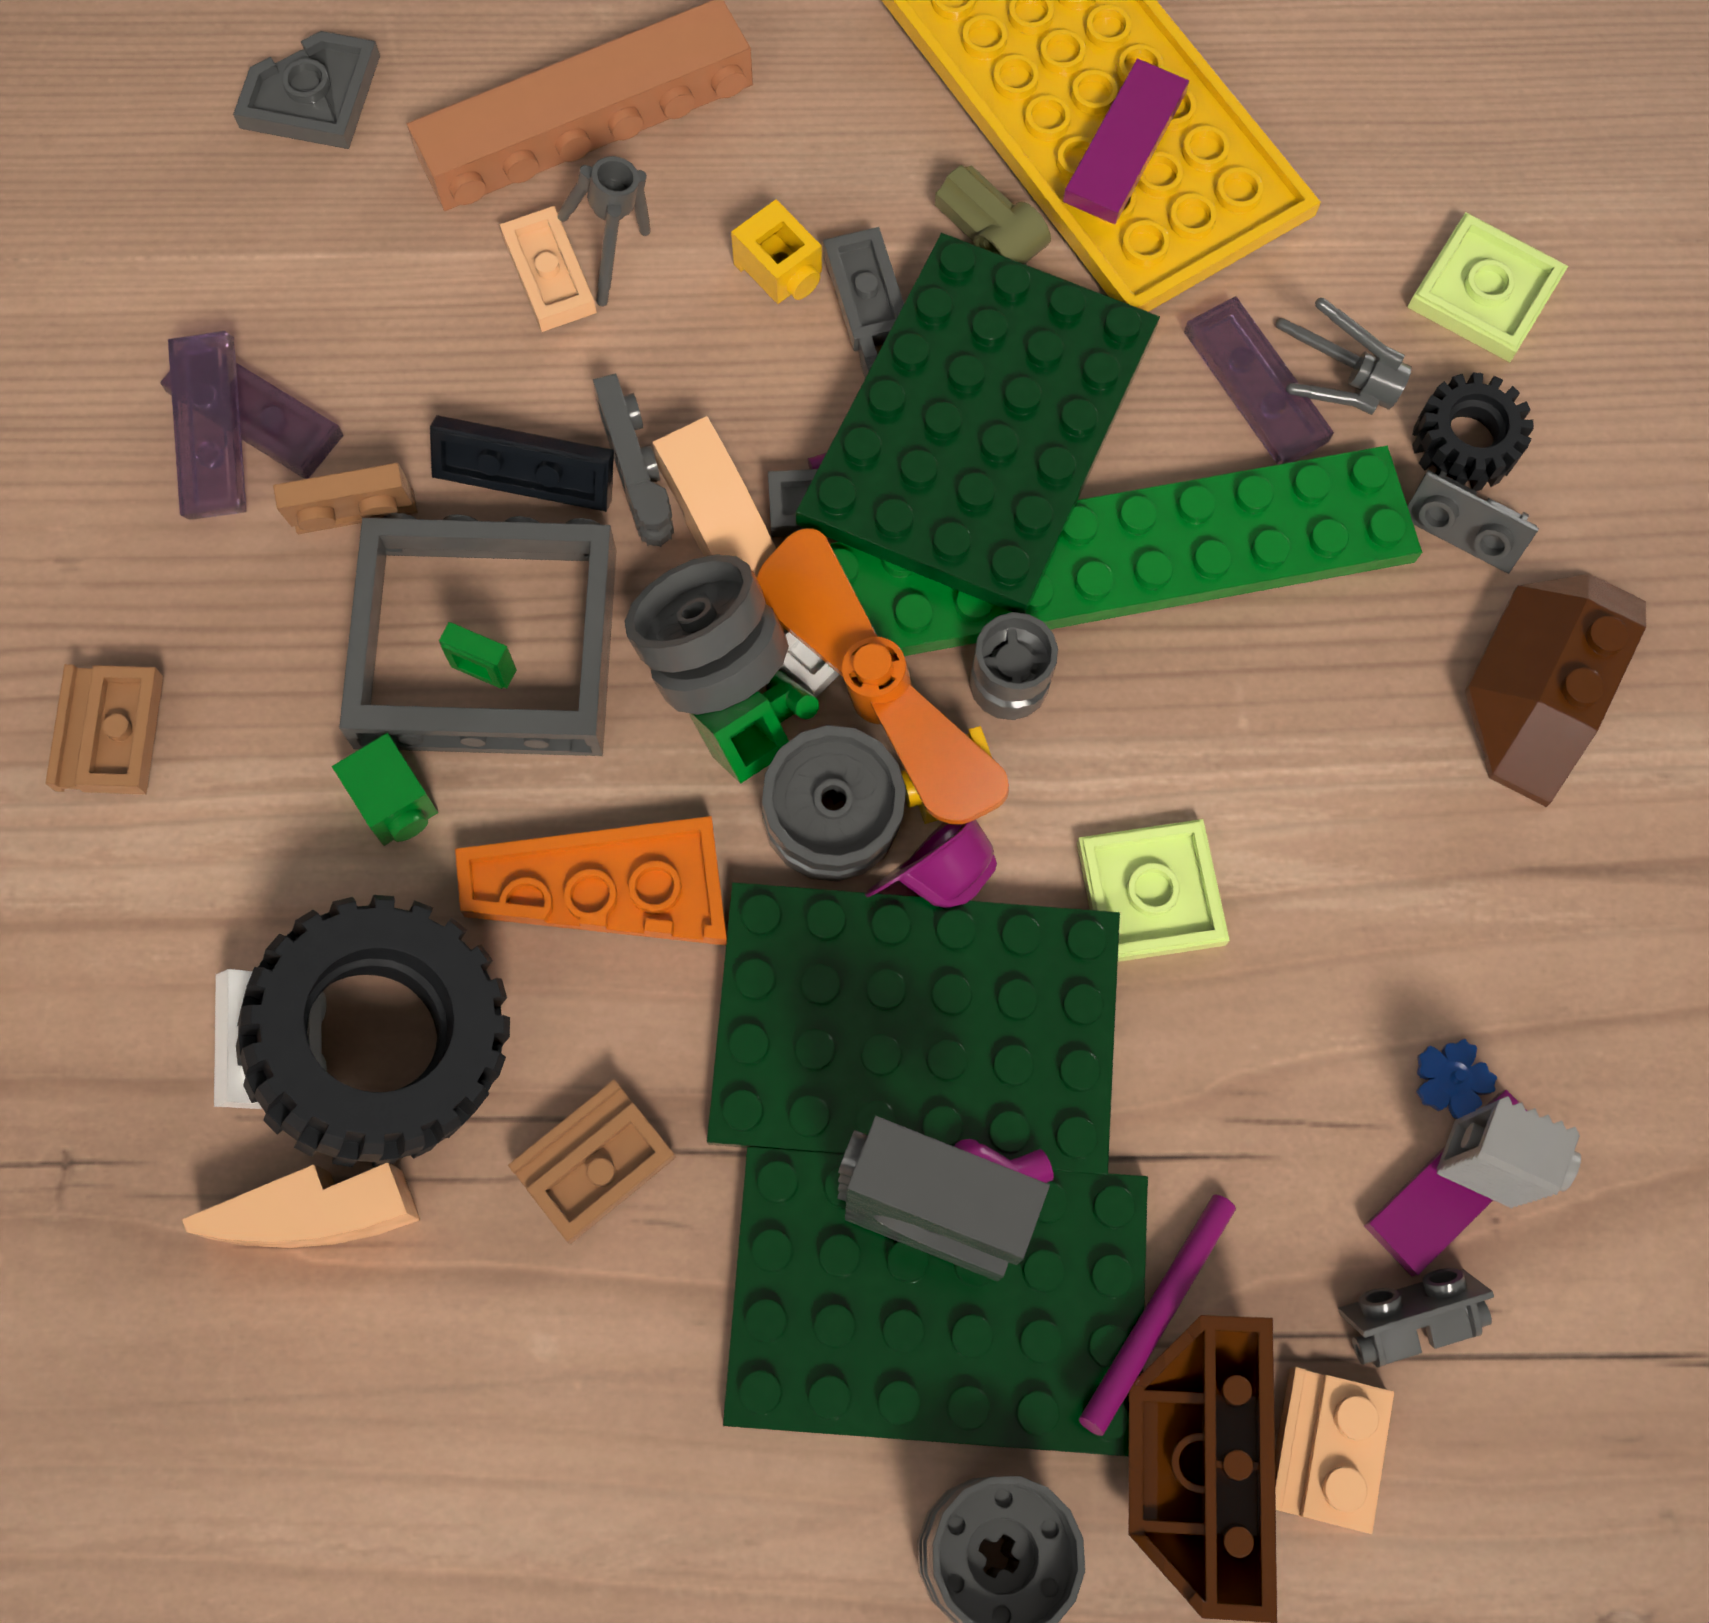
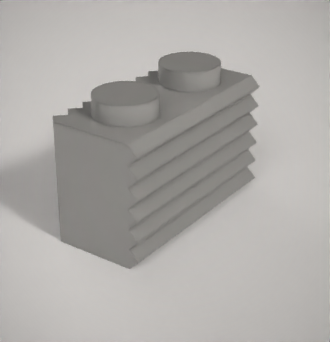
[1437,1096,1581,1209]

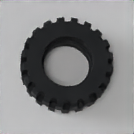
[236,895,510,1168]

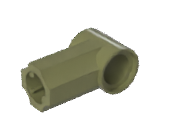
[935,165,1051,264]

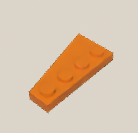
[455,816,727,945]

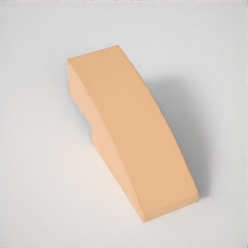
[653,416,776,578]
[182,1163,420,1248]

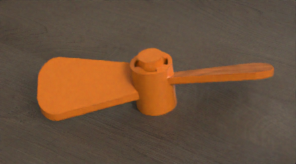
[757,528,1009,824]

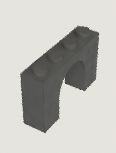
[837,1116,1050,1281]

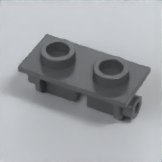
[1408,470,1539,574]
[1338,1268,1494,1368]

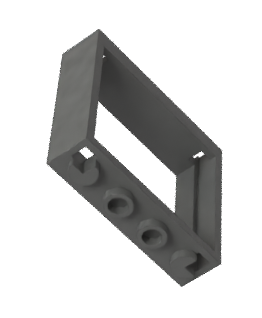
[339,513,617,756]

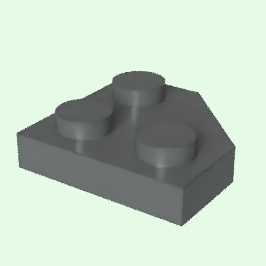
[233,31,380,149]

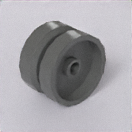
[624,554,789,715]
[762,725,906,882]

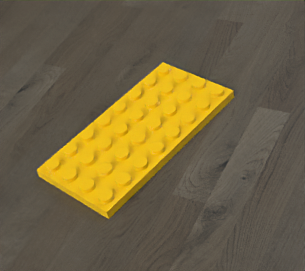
[881,0,1321,312]

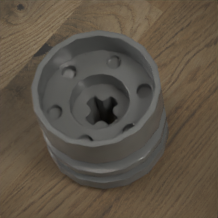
[917,1476,1085,1623]

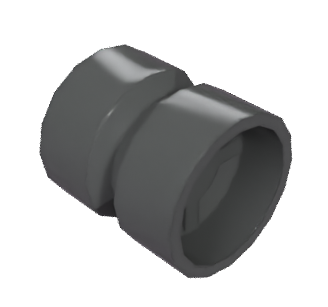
[970,612,1058,720]

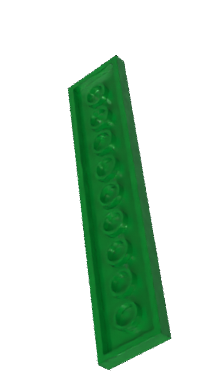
[828,445,1423,667]

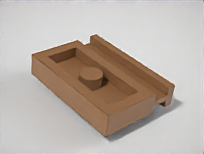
[273,463,418,534]
[45,664,164,795]
[508,1079,676,1244]

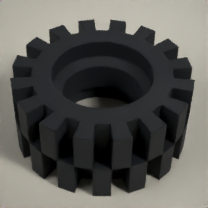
[1412,372,1534,491]

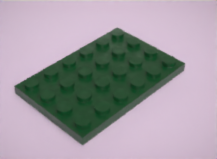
[796,233,1160,614]
[707,882,1120,1175]
[723,1147,1148,1457]

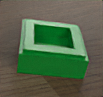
[439,622,517,689]

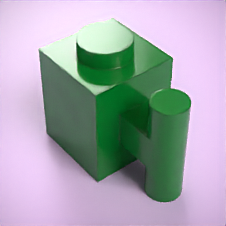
[689,671,819,784]

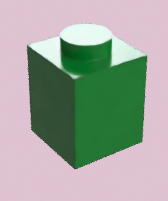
[331,733,438,846]

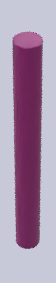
[1079,1194,1236,1436]

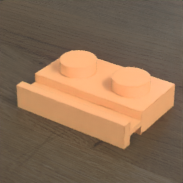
[1275,1367,1394,1534]

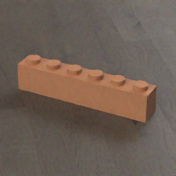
[406,0,753,212]

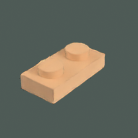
[499,206,597,332]

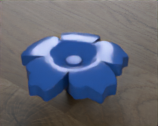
[1416,1039,1497,1120]

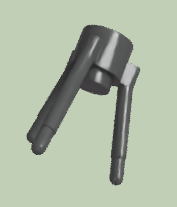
[557,156,651,307]
[1276,298,1412,415]

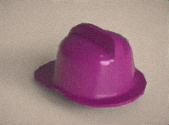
[865,820,997,908]

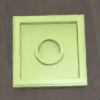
[1407,212,1568,362]
[1077,819,1230,962]

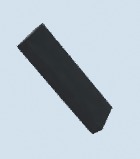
[430,415,614,512]

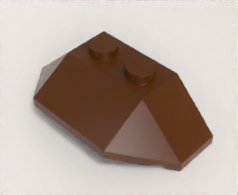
[1465,574,1646,807]
[1128,1315,1277,1623]

